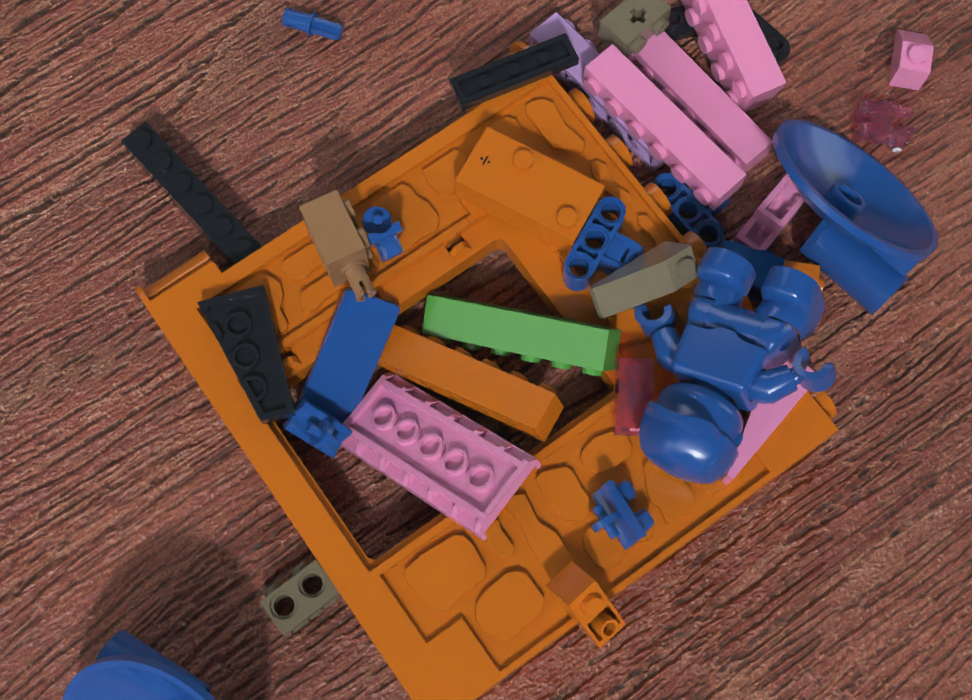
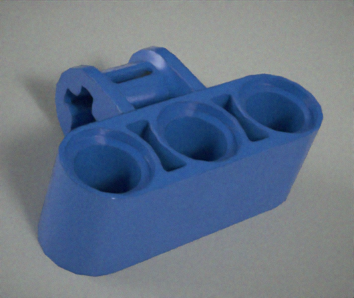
[654,173,731,248]
[562,196,645,291]

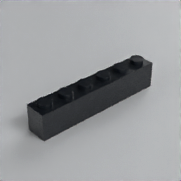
[121,121,262,266]

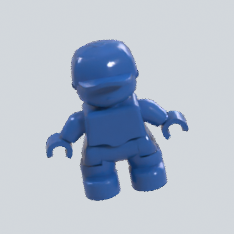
[634,247,836,484]

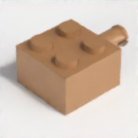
[299,190,377,302]

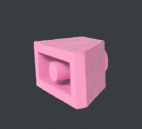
[888,29,934,91]

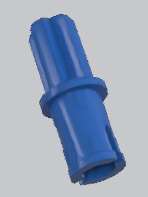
[282,7,343,40]

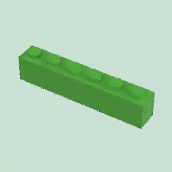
[422,295,622,376]

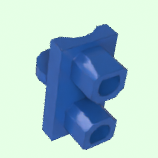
[362,206,404,262]
[283,398,353,458]
[591,480,654,550]

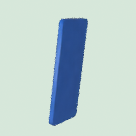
[297,288,400,423]

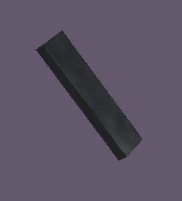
[449,33,579,111]

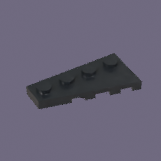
[197,285,296,424]

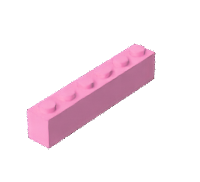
[627,32,773,173]
[583,44,747,211]

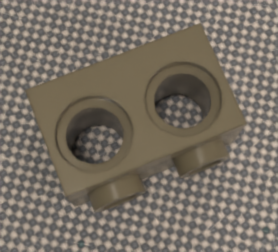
[259,559,342,638]

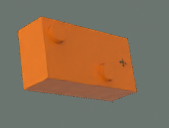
[455,126,605,254]

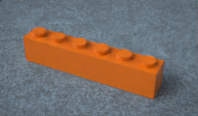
[377,324,564,442]

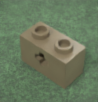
[598,0,671,57]

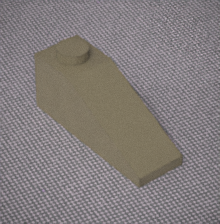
[589,241,698,319]

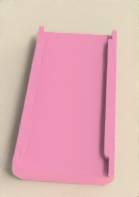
[340,372,541,541]

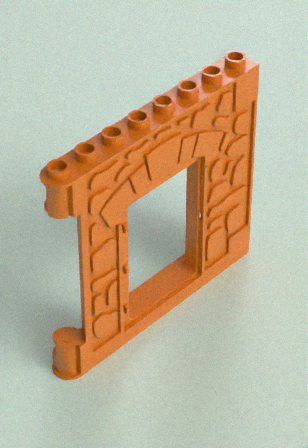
[134,41,839,700]

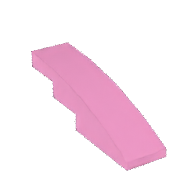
[733,174,805,250]

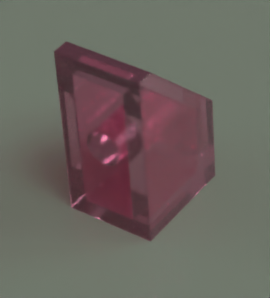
[614,358,654,436]

